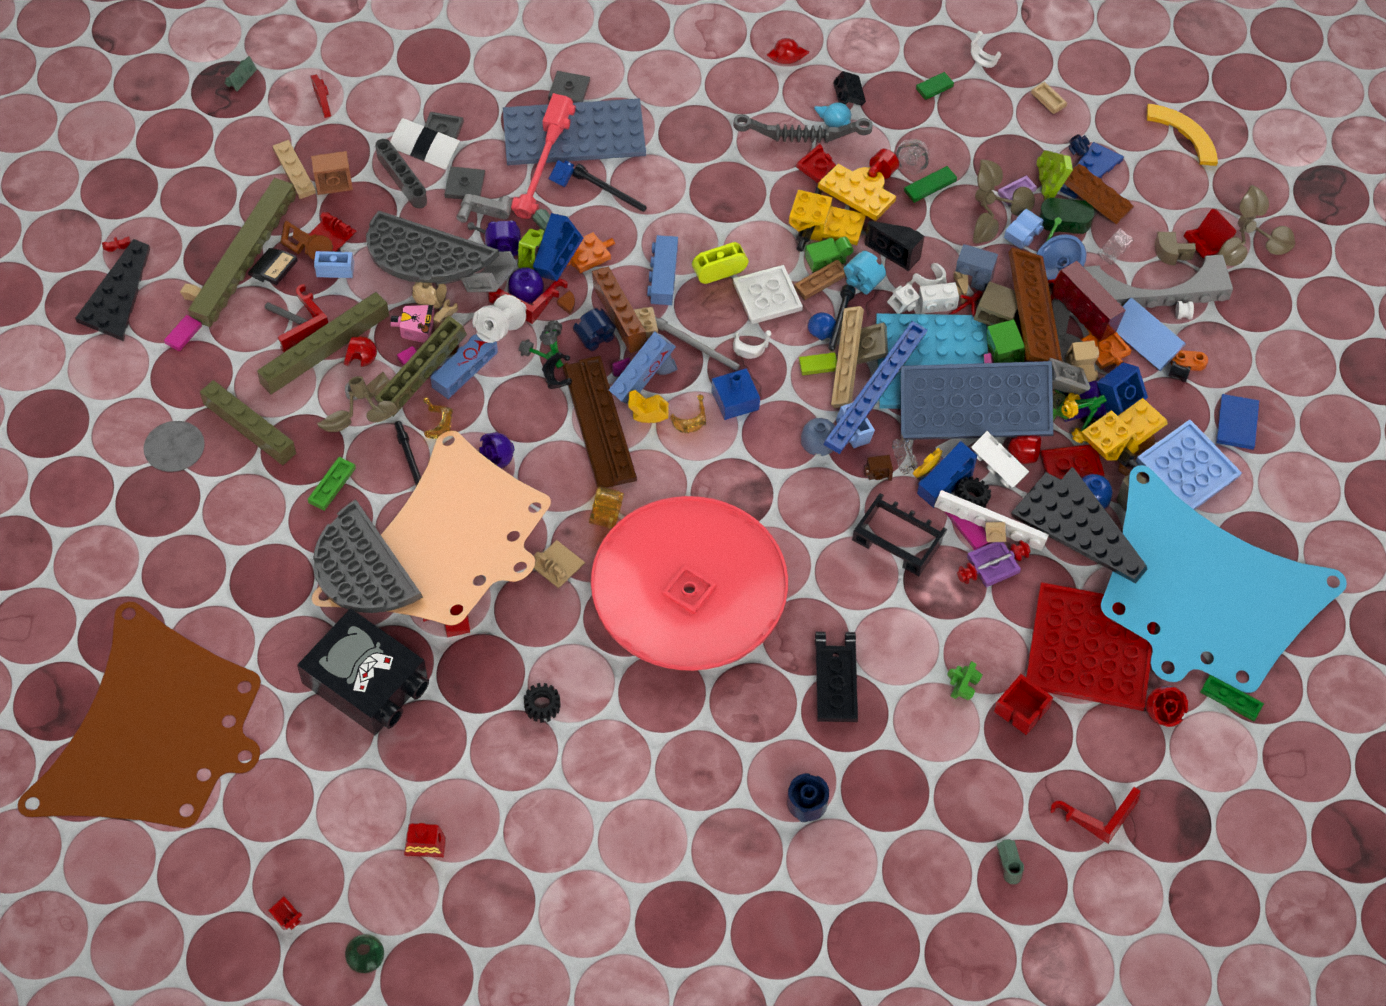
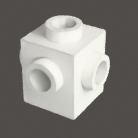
[887,284,920,314]

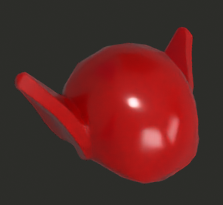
[767,38,810,64]

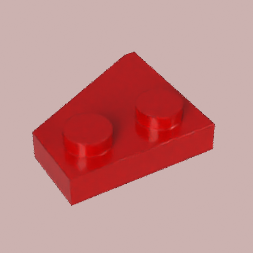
[310,74,331,118]

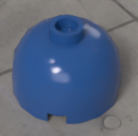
[1082,474,1113,509]

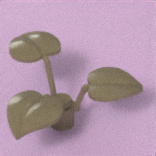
[973,159,1035,244]
[1218,185,1295,266]
[317,372,397,432]

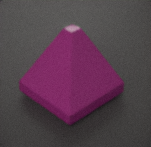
[612,357,631,377]

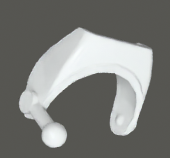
[971,31,1002,68]
[906,263,947,286]
[733,330,771,359]

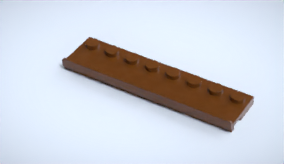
[563,356,637,491]

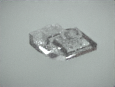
[1097,229,1134,265]

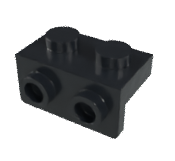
[833,71,866,106]

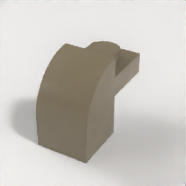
[1155,232,1196,266]

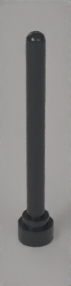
[572,164,647,212]
[828,285,856,351]

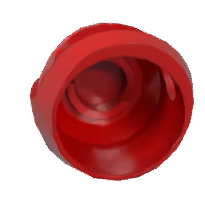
[344,336,377,367]
[1008,435,1041,465]

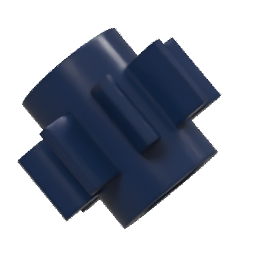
[1068,134,1090,156]

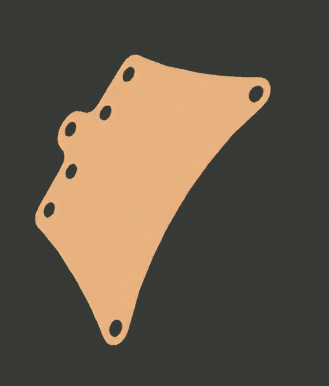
[312,431,551,625]

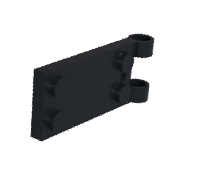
[815,631,858,722]

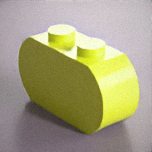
[692,242,749,284]

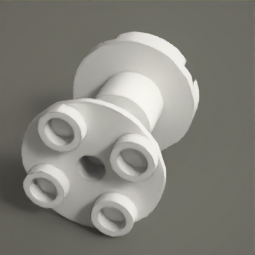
[472,294,526,343]

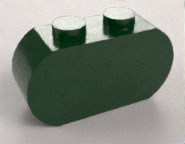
[1039,197,1094,234]

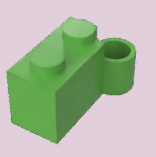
[805,237,854,273]

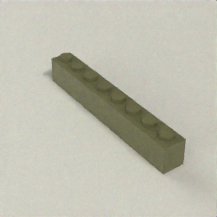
[257,292,389,395]

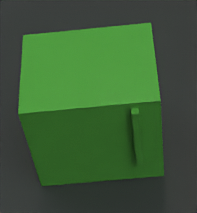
[987,319,1025,363]

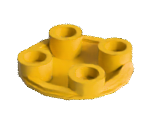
[912,448,943,478]

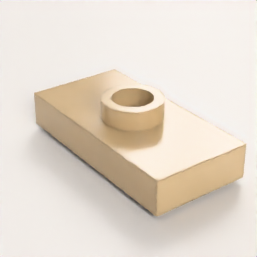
[1031,82,1067,114]

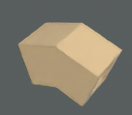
[180,283,201,301]

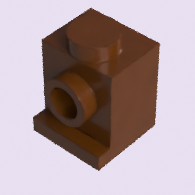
[864,455,894,481]

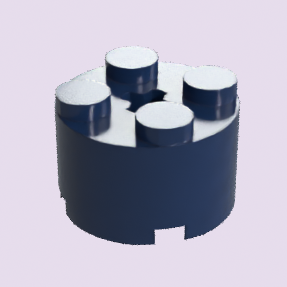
[573,308,616,352]
[787,773,829,822]

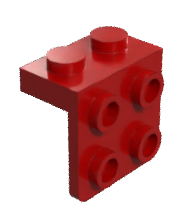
[1183,209,1236,258]

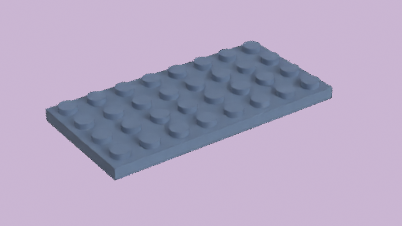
[503,98,646,165]
[901,361,1054,440]

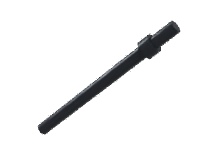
[394,421,421,487]

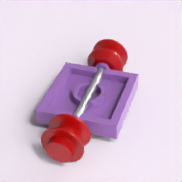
[957,540,1031,588]

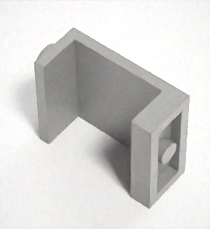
[461,251,517,292]

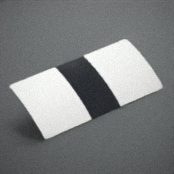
[390,118,460,170]

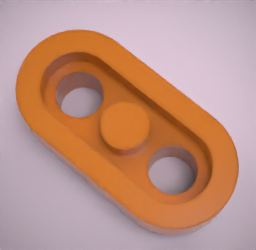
[1170,350,1208,371]

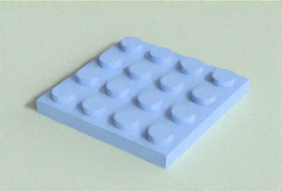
[1135,420,1242,510]

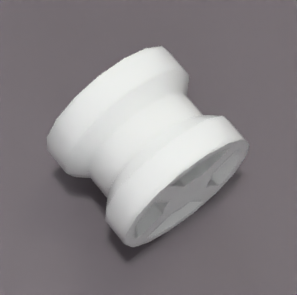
[1176,301,1194,320]

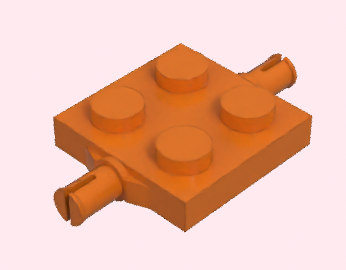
[567,232,615,273]
[1080,326,1132,369]

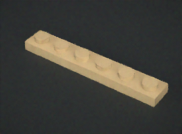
[831,306,864,408]

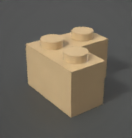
[1065,341,1099,382]

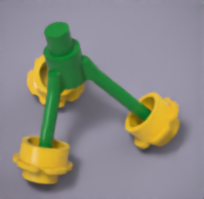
[1061,393,1107,444]

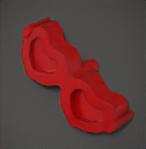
[102,236,131,252]

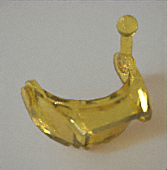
[670,394,706,434]
[423,397,453,439]

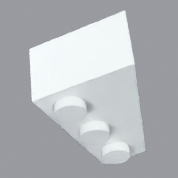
[971,431,1029,488]

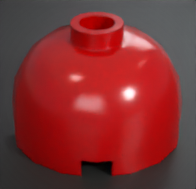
[1146,686,1188,727]

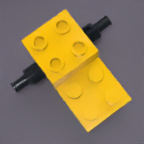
[789,186,866,252]
[1081,398,1168,469]

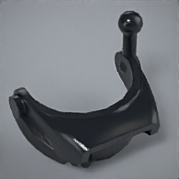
[542,352,572,389]

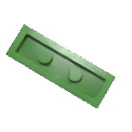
[308,457,356,511]

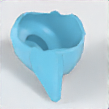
[814,102,852,128]

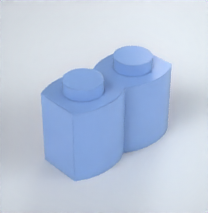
[1004,209,1044,249]

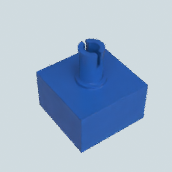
[1097,362,1148,416]
[711,368,760,420]

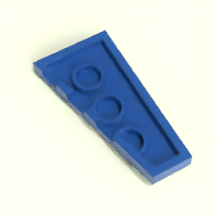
[1060,142,1124,199]

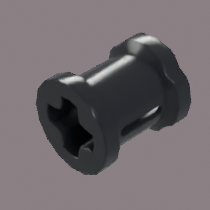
[1168,361,1191,383]

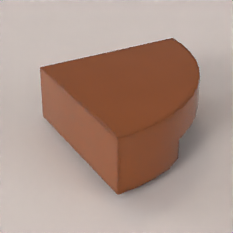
[557,290,575,314]

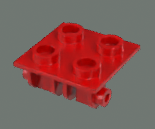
[308,212,357,252]

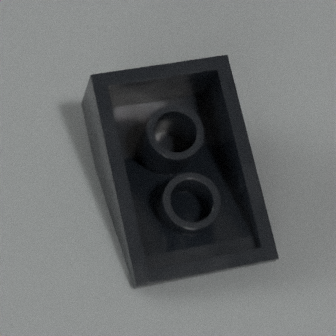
[865,221,924,271]

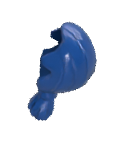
[808,312,836,341]

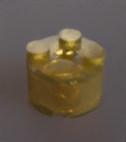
[589,486,624,529]

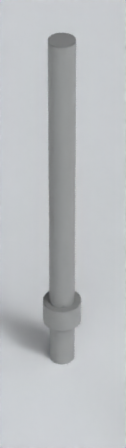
[655,317,740,371]

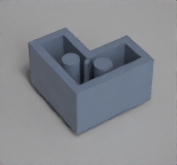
[955,244,998,291]

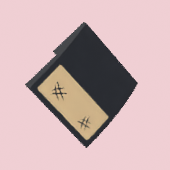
[248,248,298,286]

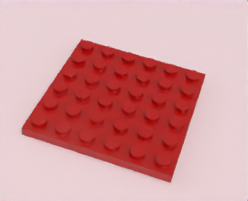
[1026,582,1156,711]

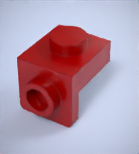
[267,896,302,930]

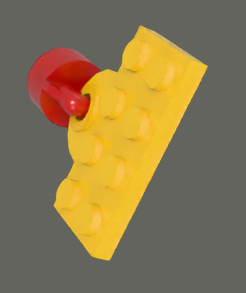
[818,148,899,221]

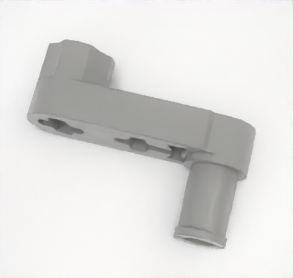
[456,194,513,223]

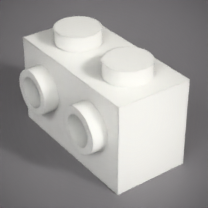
[918,282,959,314]

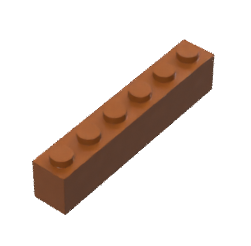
[592,266,647,353]

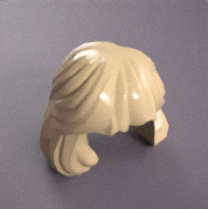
[412,282,447,309]

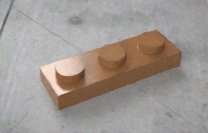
[794,259,846,300]

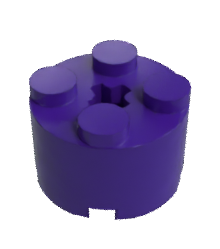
[485,221,521,259]

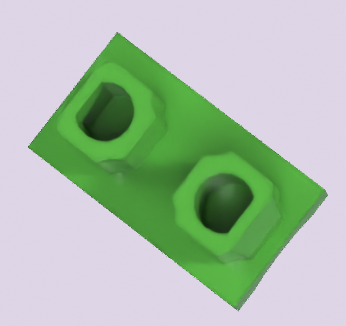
[947,661,983,700]

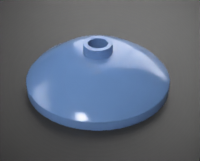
[1037,234,1087,284]

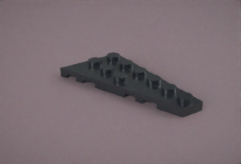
[75,239,150,341]

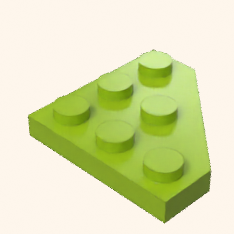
[1037,150,1073,201]

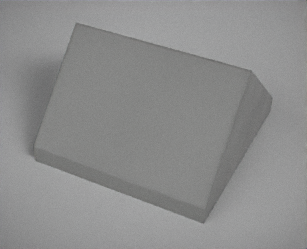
[1049,358,1090,395]

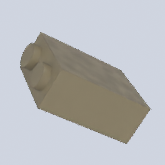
[974,281,1018,326]

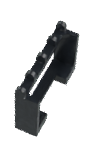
[852,493,947,576]

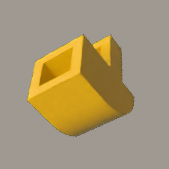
[628,390,669,423]

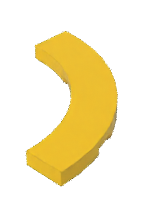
[1147,104,1218,166]

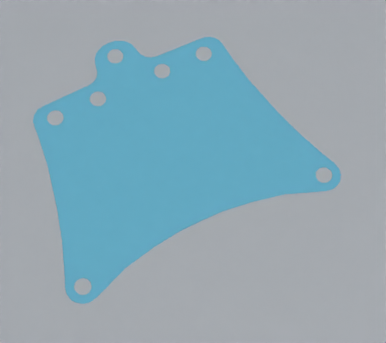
[1101,465,1347,693]

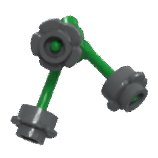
[518,320,564,369]

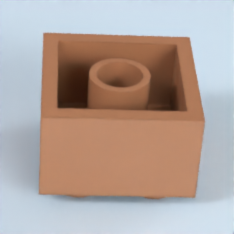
[311,151,353,195]

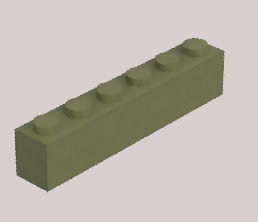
[200,380,296,466]

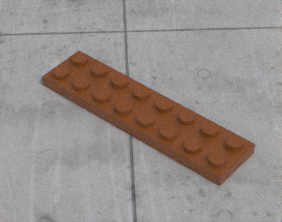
[1008,247,1062,362]

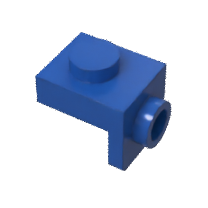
[548,160,574,187]

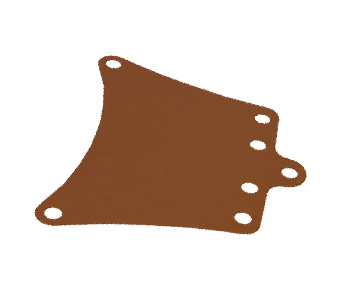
[17,601,261,828]

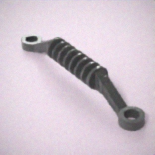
[733,114,873,143]

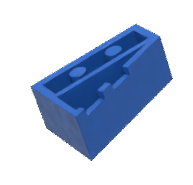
[533,213,584,281]
[917,441,977,508]

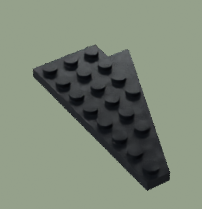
[1011,467,1148,584]

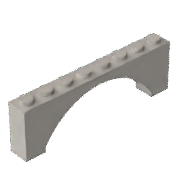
[1084,255,1233,308]

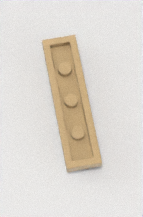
[273,140,316,199]

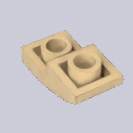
[954,264,968,304]

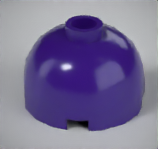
[508,267,544,304]
[479,432,515,469]

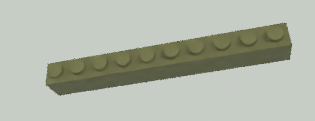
[188,177,296,327]

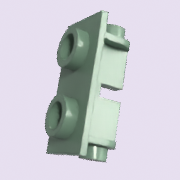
[225,56,257,92]

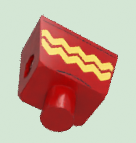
[404,823,446,858]

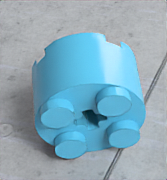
[844,251,886,295]

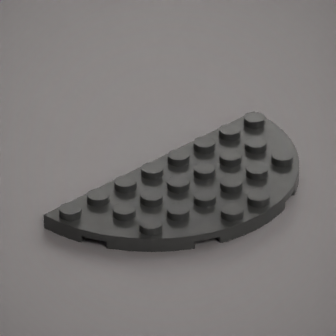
[366,211,499,283]
[313,499,423,613]

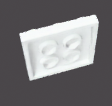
[733,265,803,325]

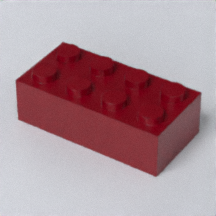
[1052,261,1126,342]

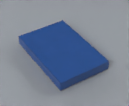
[1216,394,1259,450]

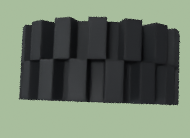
[954,476,991,508]
[524,683,561,723]

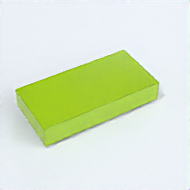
[799,352,837,376]

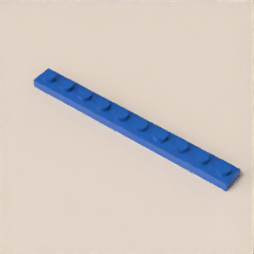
[824,321,928,454]

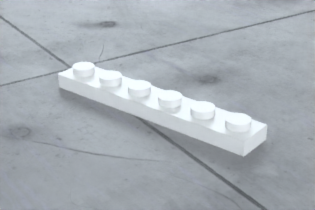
[934,490,1049,551]

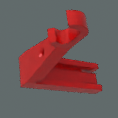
[489,279,568,324]
[277,284,329,352]
[1051,787,1141,844]

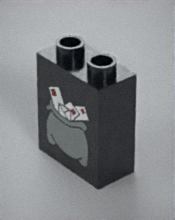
[297,608,429,736]

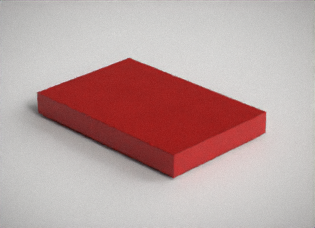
[1040,444,1105,480]

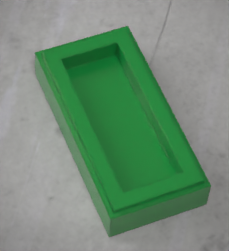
[916,72,954,100]

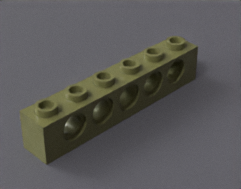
[375,316,467,417]

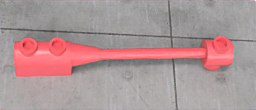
[511,93,576,219]

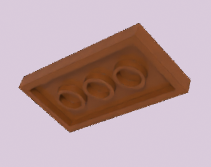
[1064,164,1134,225]

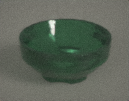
[345,934,385,973]

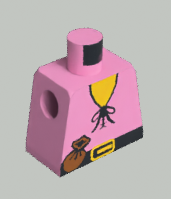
[391,305,435,343]

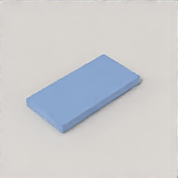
[1116,297,1186,372]

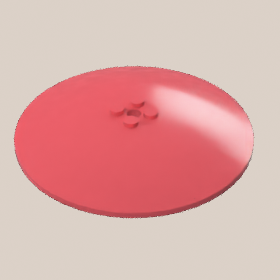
[591,496,788,671]

